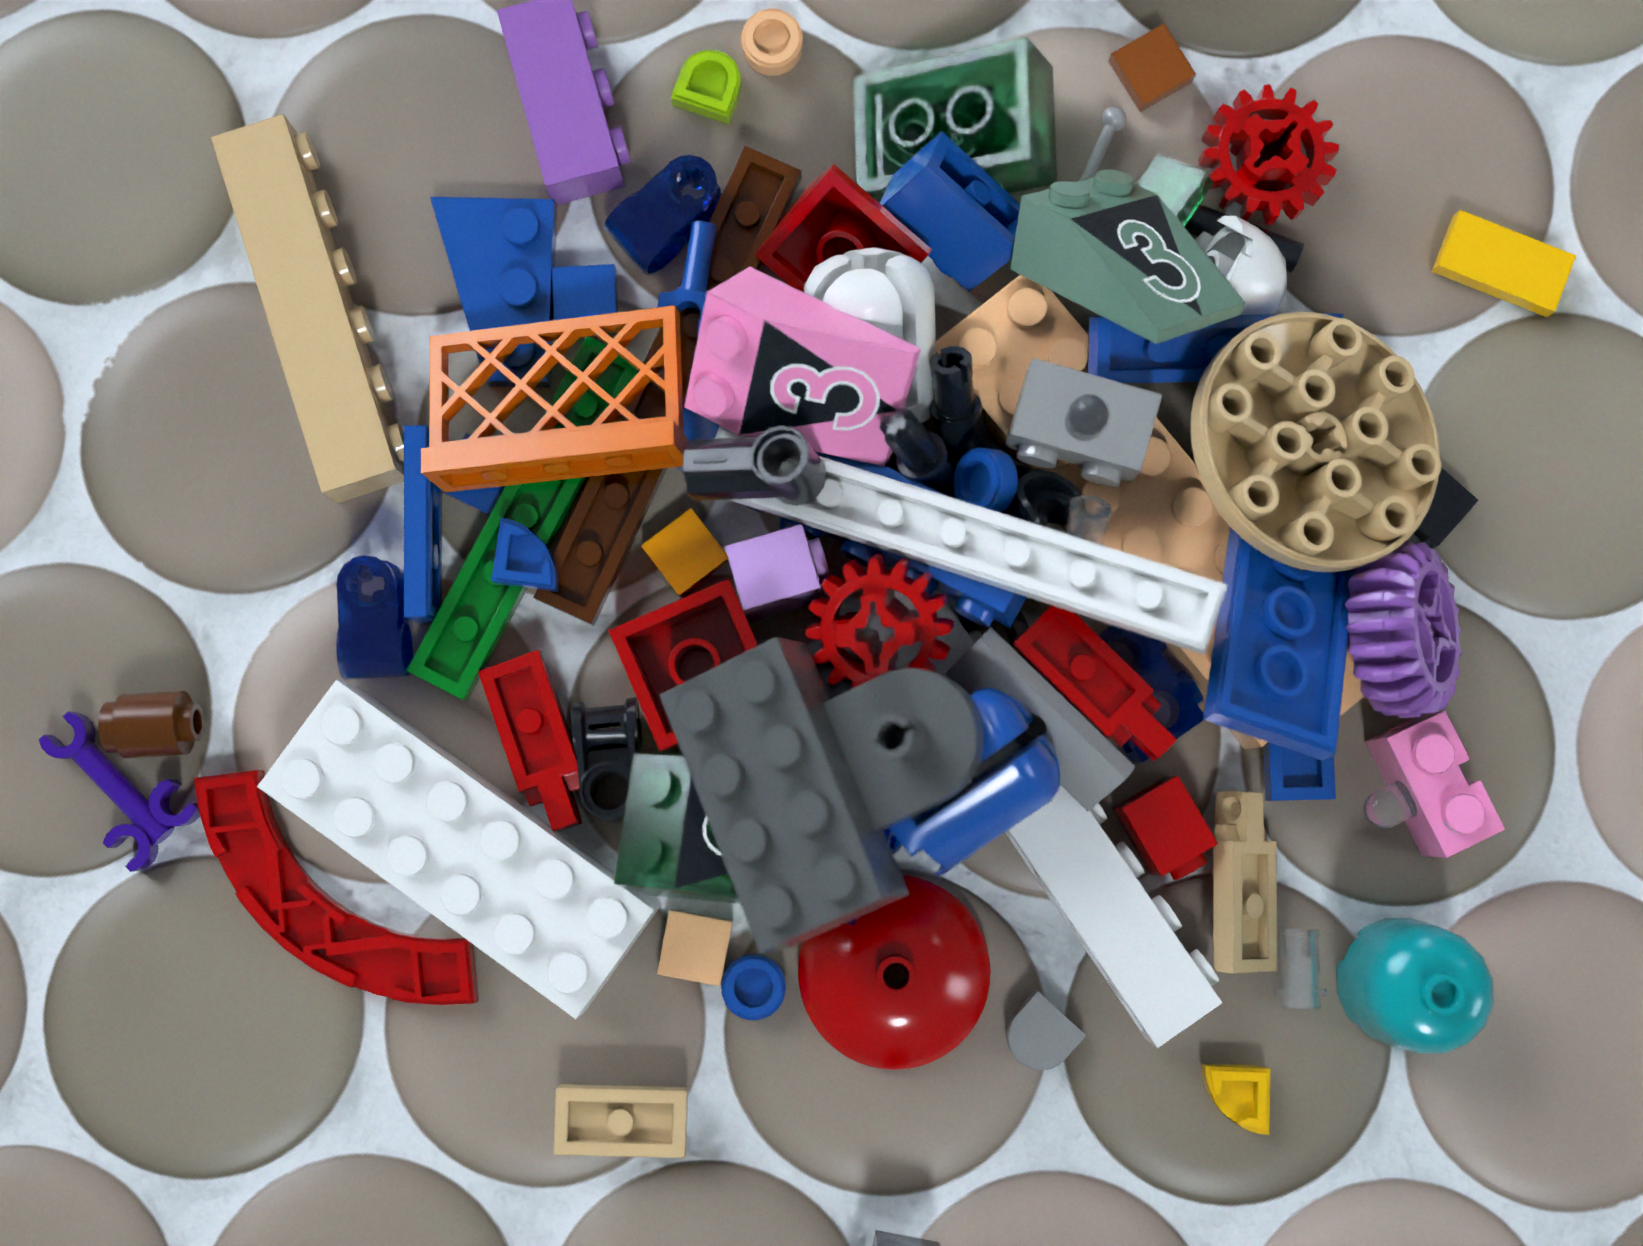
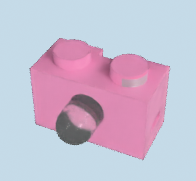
[1363,711,1505,858]

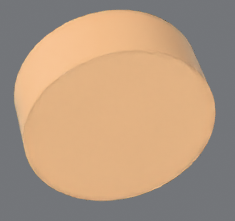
[741,9,803,76]

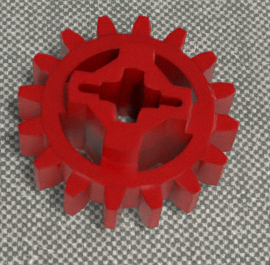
[1198,84,1339,225]
[806,554,954,689]

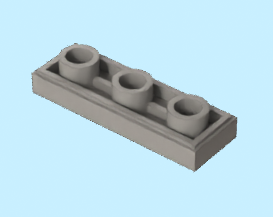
[945,627,1135,811]

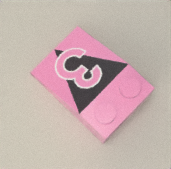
[684,267,921,466]

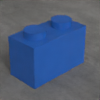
[880,132,1020,292]

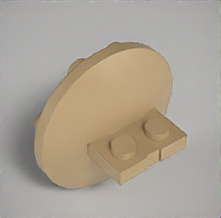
[1191,312,1441,572]

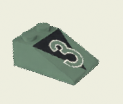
[1010,170,1245,344]

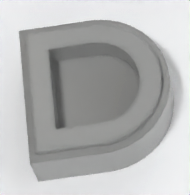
[1006,989,1086,1070]

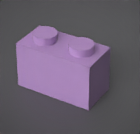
[725,524,829,623]

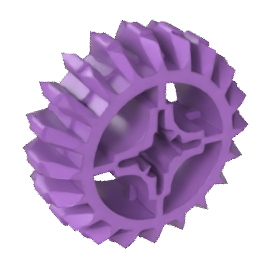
[1345,541,1463,718]

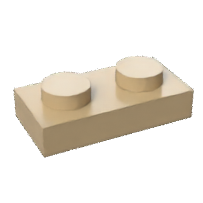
[553,1084,688,1158]

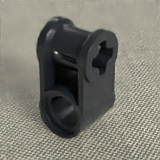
[571,697,644,823]

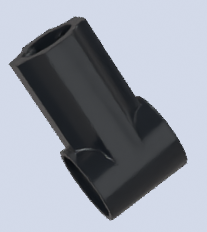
[683,426,827,506]

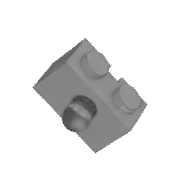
[1004,358,1162,487]

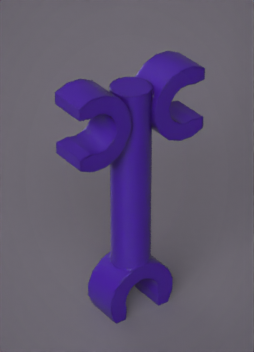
[39,711,200,872]

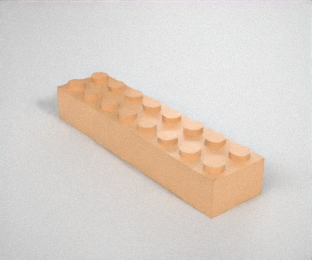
[936,275,1355,749]

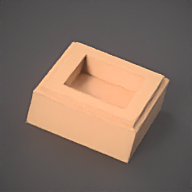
[657,909,733,986]

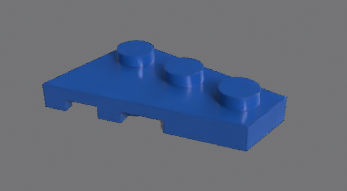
[430,197,557,388]

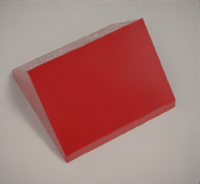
[754,164,932,292]

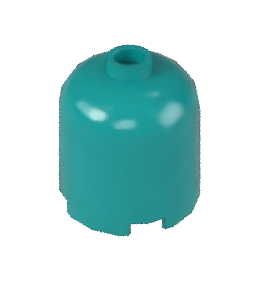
[1337,918,1494,1054]

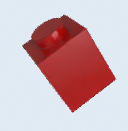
[1112,775,1218,880]

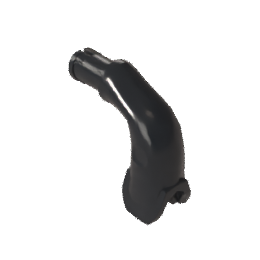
[929,346,1083,528]

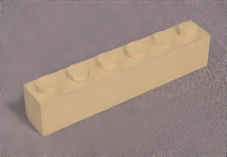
[211,114,404,503]

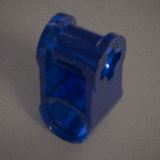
[604,155,722,276]
[336,555,413,680]

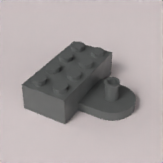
[660,637,984,953]

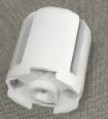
[804,247,936,423]

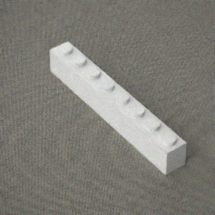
[866,590,1222,1048]

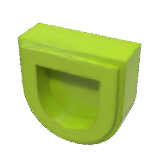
[671,50,742,125]

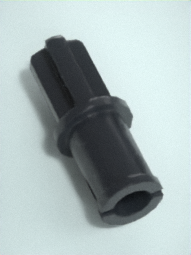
[879,408,956,499]

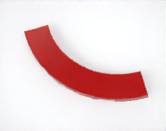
[194,770,479,1005]

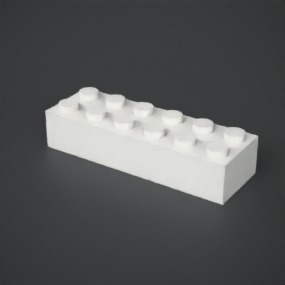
[257,680,660,1019]

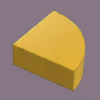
[1201,1063,1270,1135]

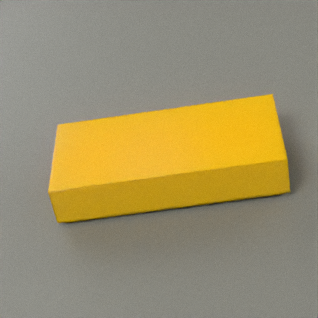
[1431,210,1577,317]

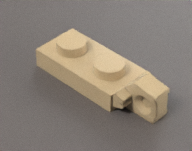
[1212,791,1277,974]

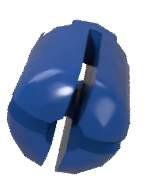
[889,688,1060,876]

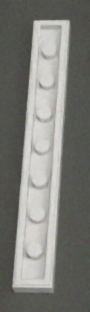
[715,426,1227,654]

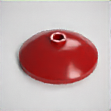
[798,875,991,1070]

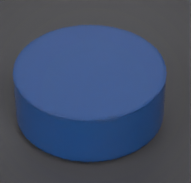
[953,448,1018,513]
[721,953,786,1020]

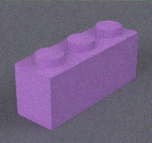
[497,0,631,205]

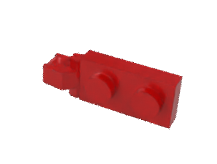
[1011,605,1177,761]
[478,650,583,832]

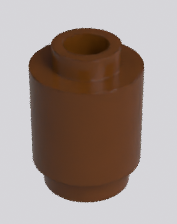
[98,691,204,758]

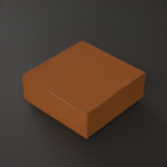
[1108,23,1196,112]

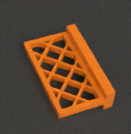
[421,305,690,493]

